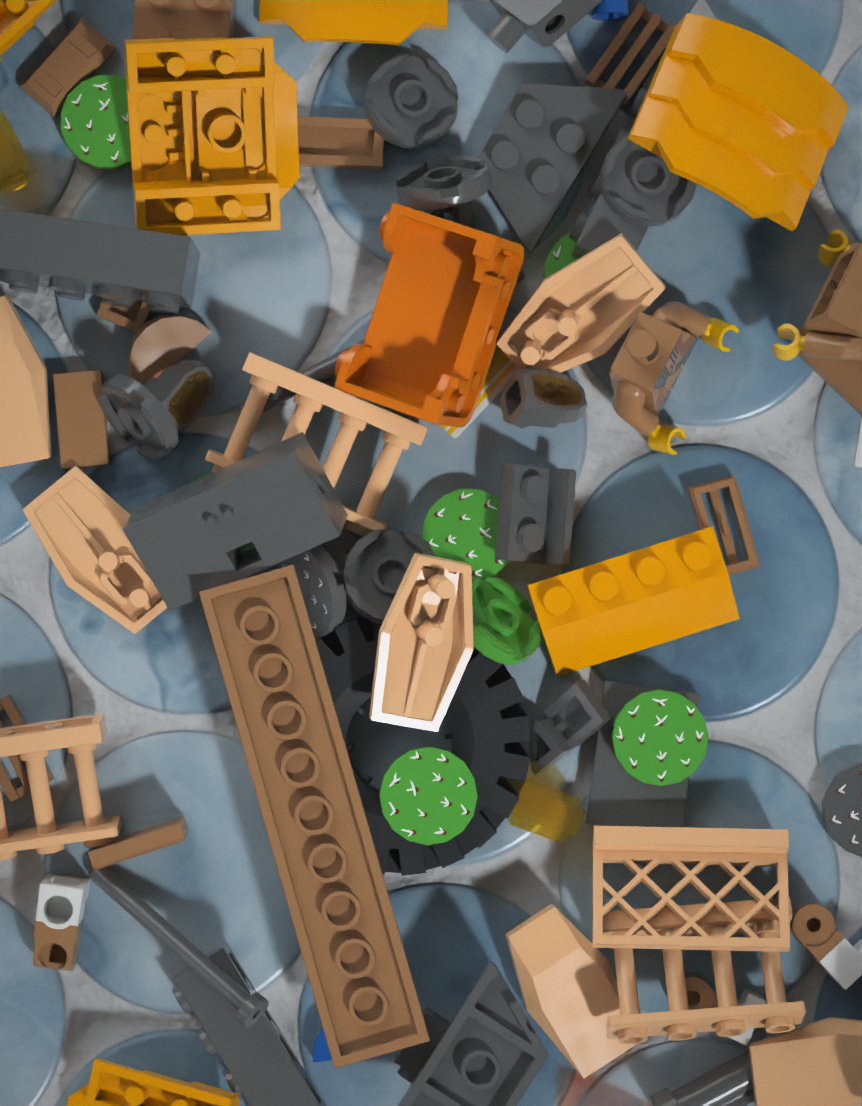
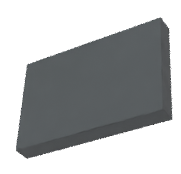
[585,681,700,827]

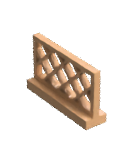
[592,826,790,952]

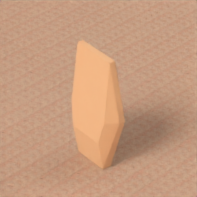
[496,233,666,373]
[0,295,51,467]
[22,466,167,634]
[369,553,474,732]
[505,904,636,1079]
[748,1017,862,1106]

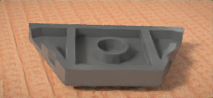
[478,83,627,253]
[397,961,549,1106]

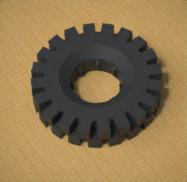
[316,617,531,876]

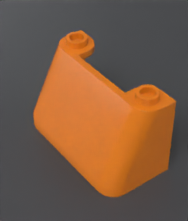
[334,202,524,428]

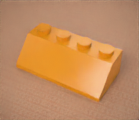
[527,526,740,677]

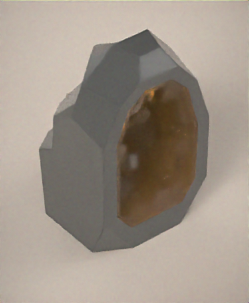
[144,360,215,434]
[501,368,587,428]

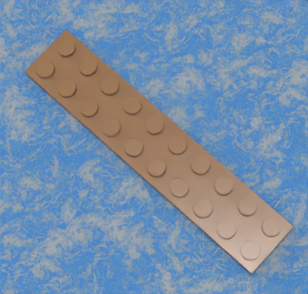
[199,565,430,1069]

